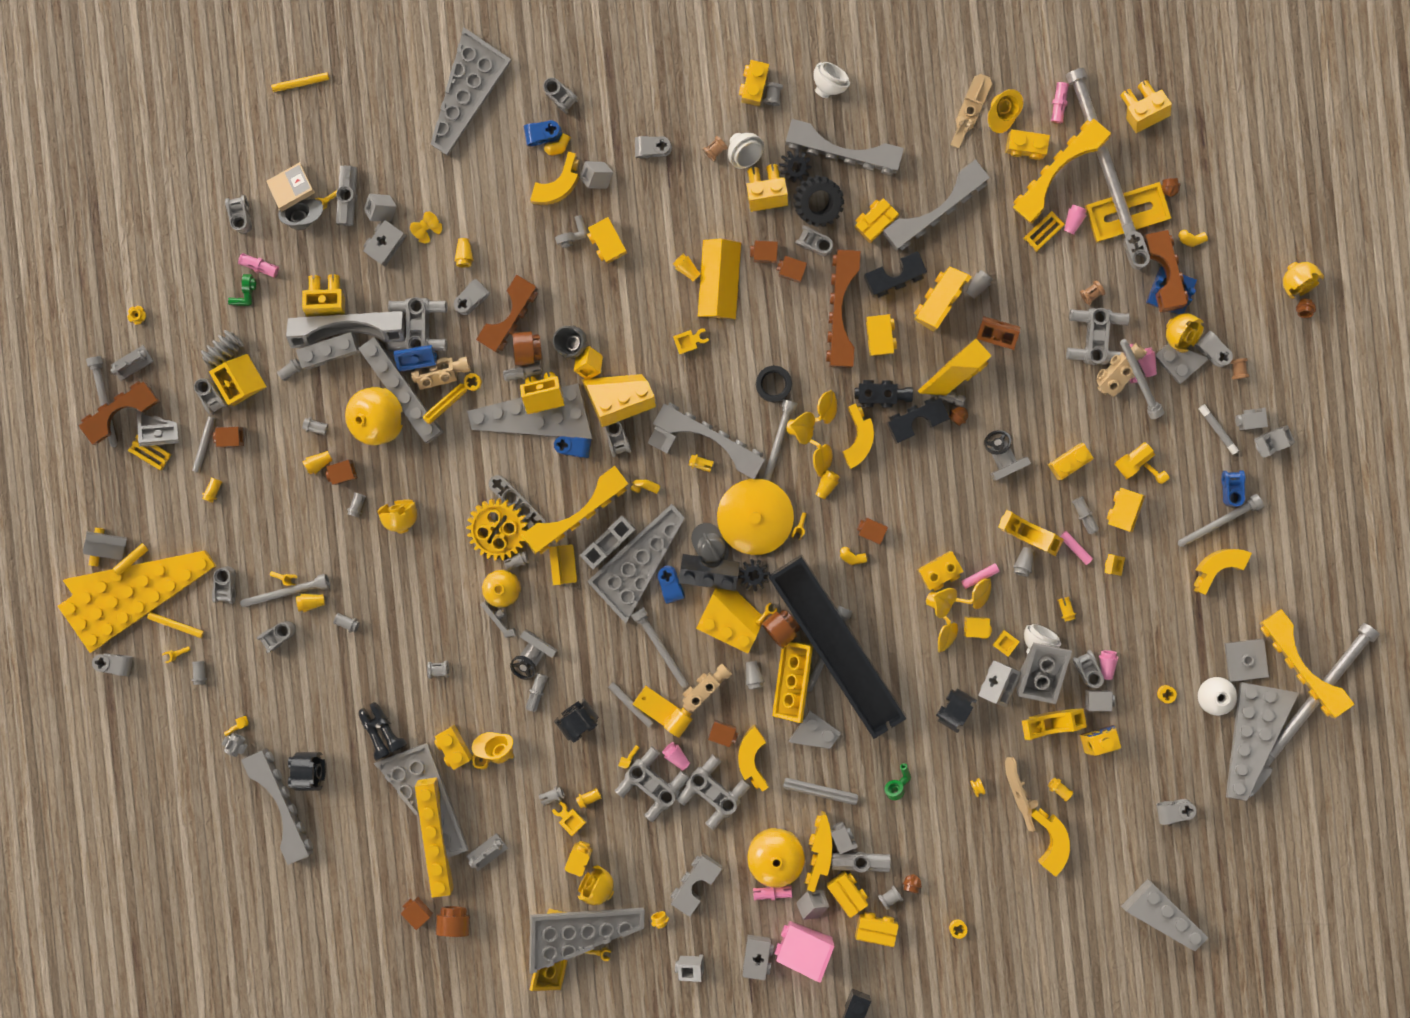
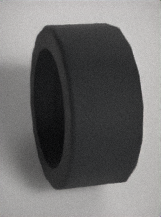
[755,365,792,402]

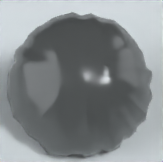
[553,325,587,358]

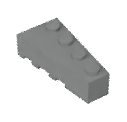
[1121,879,1208,951]

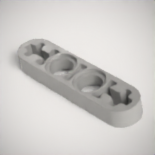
[489,475,546,529]

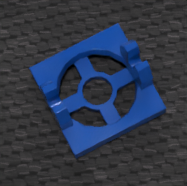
[1146,267,1197,315]

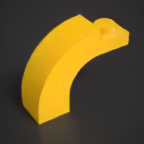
[998,510,1064,557]
[1031,808,1070,877]

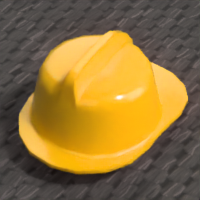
[988,89,1024,133]
[471,732,514,764]

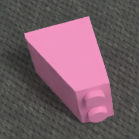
[774,921,834,983]

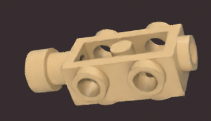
[1096,343,1147,397]
[411,357,471,390]
[682,664,732,713]

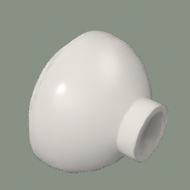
[814,62,850,98]
[728,133,764,169]
[1024,624,1061,654]
[1198,677,1237,716]

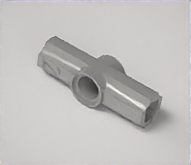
[336,165,358,226]
[831,852,890,873]

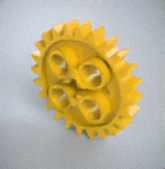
[466,498,528,561]

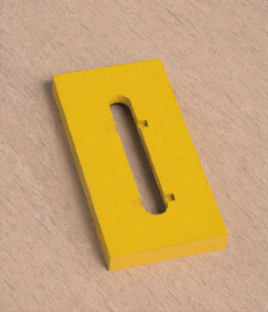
[1085,182,1171,243]

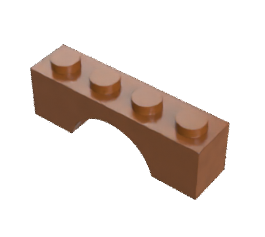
[1143,230,1188,313]
[476,275,538,353]
[78,381,160,445]

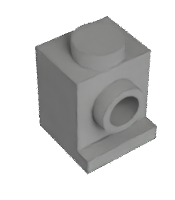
[1235,408,1268,430]
[830,822,857,854]
[675,954,704,982]

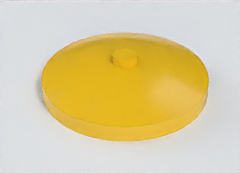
[717,478,794,555]

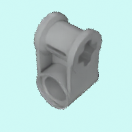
[543,78,579,114]
[635,136,672,158]
[225,195,252,234]
[795,225,833,256]
[454,279,490,315]
[1195,331,1233,367]
[194,378,228,416]
[605,421,631,457]
[212,566,236,604]
[257,621,296,654]
[1072,650,1104,688]
[92,653,133,676]
[1156,799,1196,825]

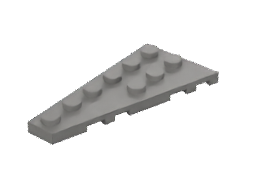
[431,27,512,156]
[467,383,593,439]
[587,504,685,623]
[1226,682,1299,801]
[374,742,468,857]
[529,908,645,974]

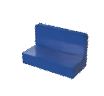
[393,345,438,371]

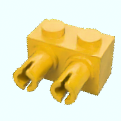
[1120,80,1172,133]
[746,164,788,212]
[302,274,345,317]
[520,372,565,414]

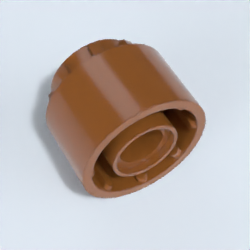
[512,331,542,366]
[761,610,800,649]
[436,906,470,937]

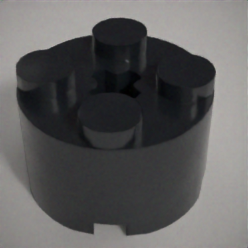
[936,688,977,733]
[554,698,599,743]
[288,752,326,791]

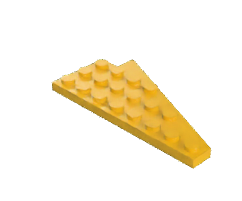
[58,550,216,653]

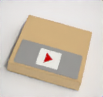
[266,162,315,212]

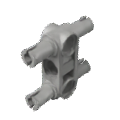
[388,297,448,351]
[1066,308,1130,365]
[615,746,690,822]
[676,754,751,831]

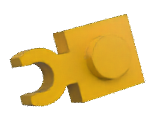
[673,329,709,355]
[552,802,587,836]

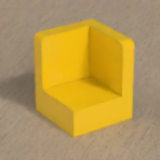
[574,346,603,379]
[964,617,990,638]

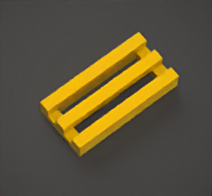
[1023,211,1065,252]
[128,434,172,470]

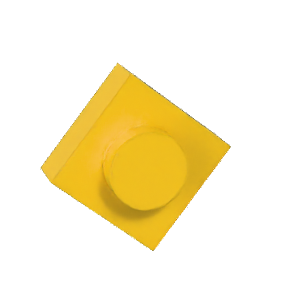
[1105,554,1125,576]
[992,630,1020,657]

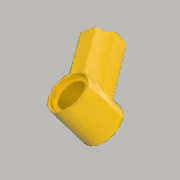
[1114,442,1155,479]

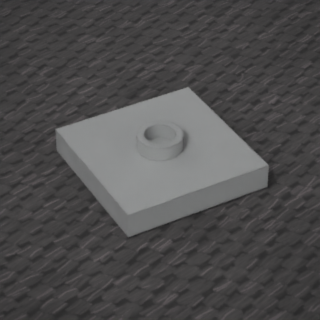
[1224,639,1269,682]

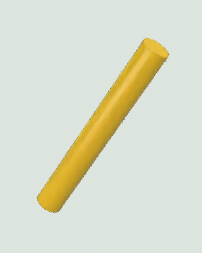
[271,72,330,92]
[147,612,204,638]

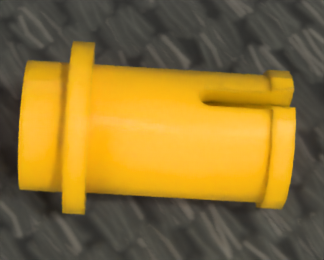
[688,454,714,473]
[202,477,222,503]
[1057,596,1076,622]
[1048,778,1073,801]
[576,787,602,808]

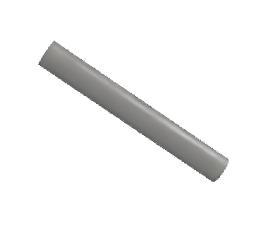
[192,416,216,473]
[608,682,654,728]

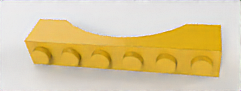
[1013,118,1111,224]
[522,466,628,554]
[1260,609,1355,718]
[415,777,454,898]

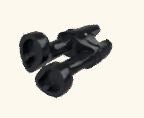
[358,702,407,761]

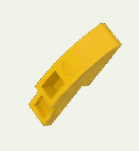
[804,811,832,892]

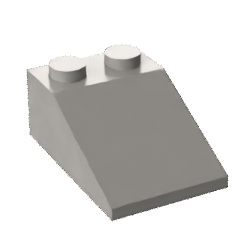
[1016,642,1072,704]

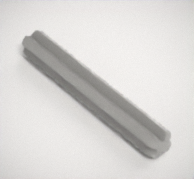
[783,778,858,805]

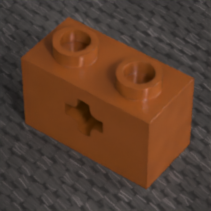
[977,316,1020,350]

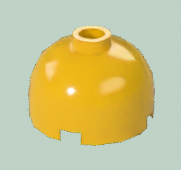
[1283,262,1324,299]
[1166,313,1204,353]
[378,499,418,534]
[482,569,521,608]
[577,865,614,906]

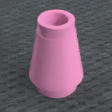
[1064,205,1087,235]
[1138,347,1157,377]
[1099,650,1118,680]
[662,742,690,771]

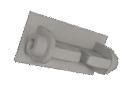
[111,345,153,381]
[466,833,508,871]

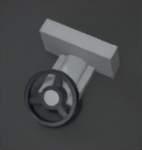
[984,430,1031,480]
[510,629,558,680]

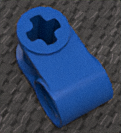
[523,120,562,146]
[554,436,591,458]
[1221,470,1245,507]
[658,565,685,604]

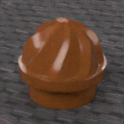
[1161,178,1181,197]
[1296,298,1316,318]
[949,407,969,427]
[902,874,922,893]

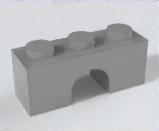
[296,332,361,370]
[580,515,636,569]
[670,853,722,917]

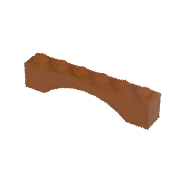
[826,250,861,368]

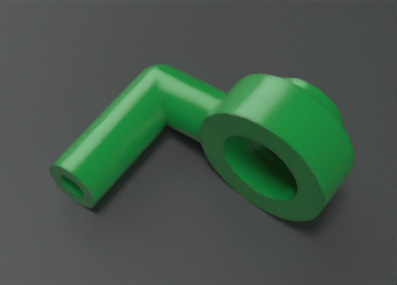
[228,274,256,306]
[884,763,911,800]

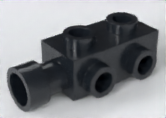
[854,380,913,408]

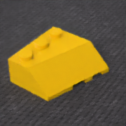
[914,266,972,332]
[918,339,992,396]
[582,374,656,427]
[696,588,763,654]

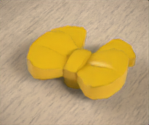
[409,211,442,243]

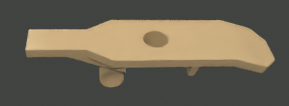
[951,74,992,149]
[1005,757,1038,832]

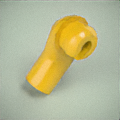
[544,133,571,156]
[1178,230,1208,247]
[631,479,660,494]
[840,547,867,565]

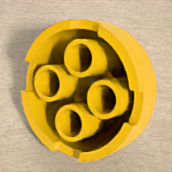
[345,387,403,445]
[747,828,805,888]

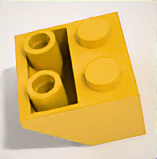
[209,354,267,406]

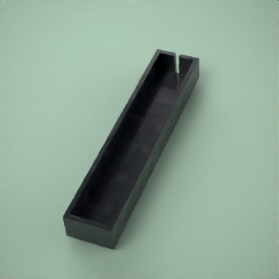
[769,554,907,739]

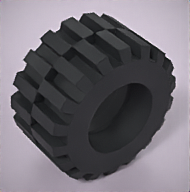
[793,175,845,227]

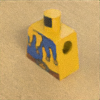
[1080,725,1121,756]

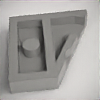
[1155,343,1208,384]
[137,411,179,447]
[789,710,841,749]

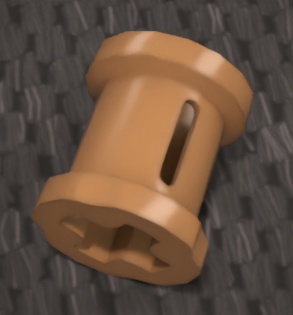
[703,136,728,162]
[1080,280,1106,305]
[1230,358,1250,380]

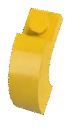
[530,151,579,205]
[842,403,874,469]
[1194,549,1252,595]
[1022,708,1087,740]
[738,725,769,792]

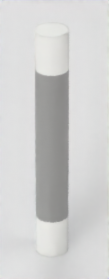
[1198,404,1239,455]

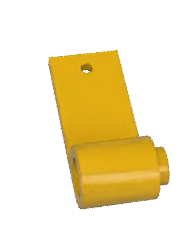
[633,685,693,738]

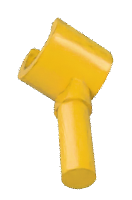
[316,190,337,210]
[1144,463,1170,484]
[791,512,807,540]
[270,571,297,586]
[756,603,777,625]
[162,646,191,663]
[224,716,249,736]
[618,745,640,769]
[585,947,611,961]

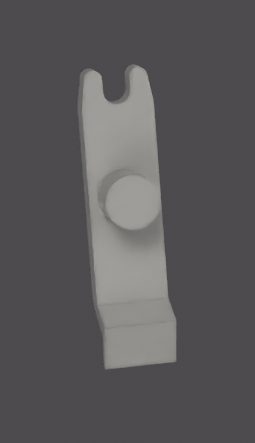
[480,601,517,638]

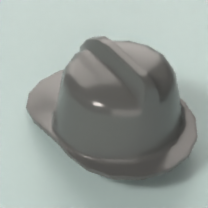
[278,199,323,230]
[691,523,729,567]

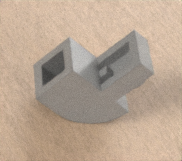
[1254,425,1295,458]

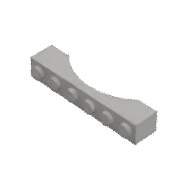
[785,119,904,175]
[882,159,990,251]
[286,311,406,348]
[358,337,444,443]
[653,402,765,479]
[241,748,313,865]

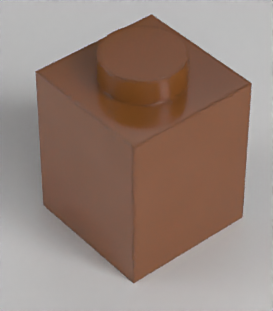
[750,241,778,263]
[776,256,807,283]
[213,427,244,447]
[326,460,358,485]
[857,518,888,545]
[708,720,738,747]
[401,897,433,930]

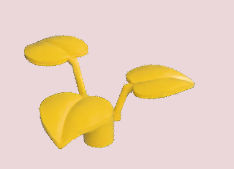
[787,390,837,477]
[926,578,991,653]

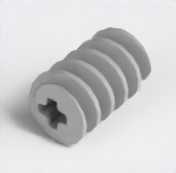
[201,330,244,369]

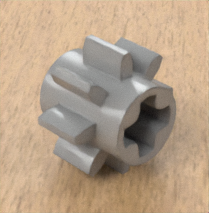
[221,733,247,757]

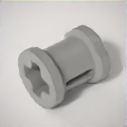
[763,82,783,106]
[427,661,449,679]
[878,885,903,910]

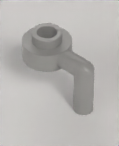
[555,215,587,248]

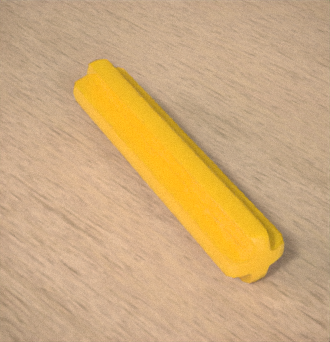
[423,383,468,424]

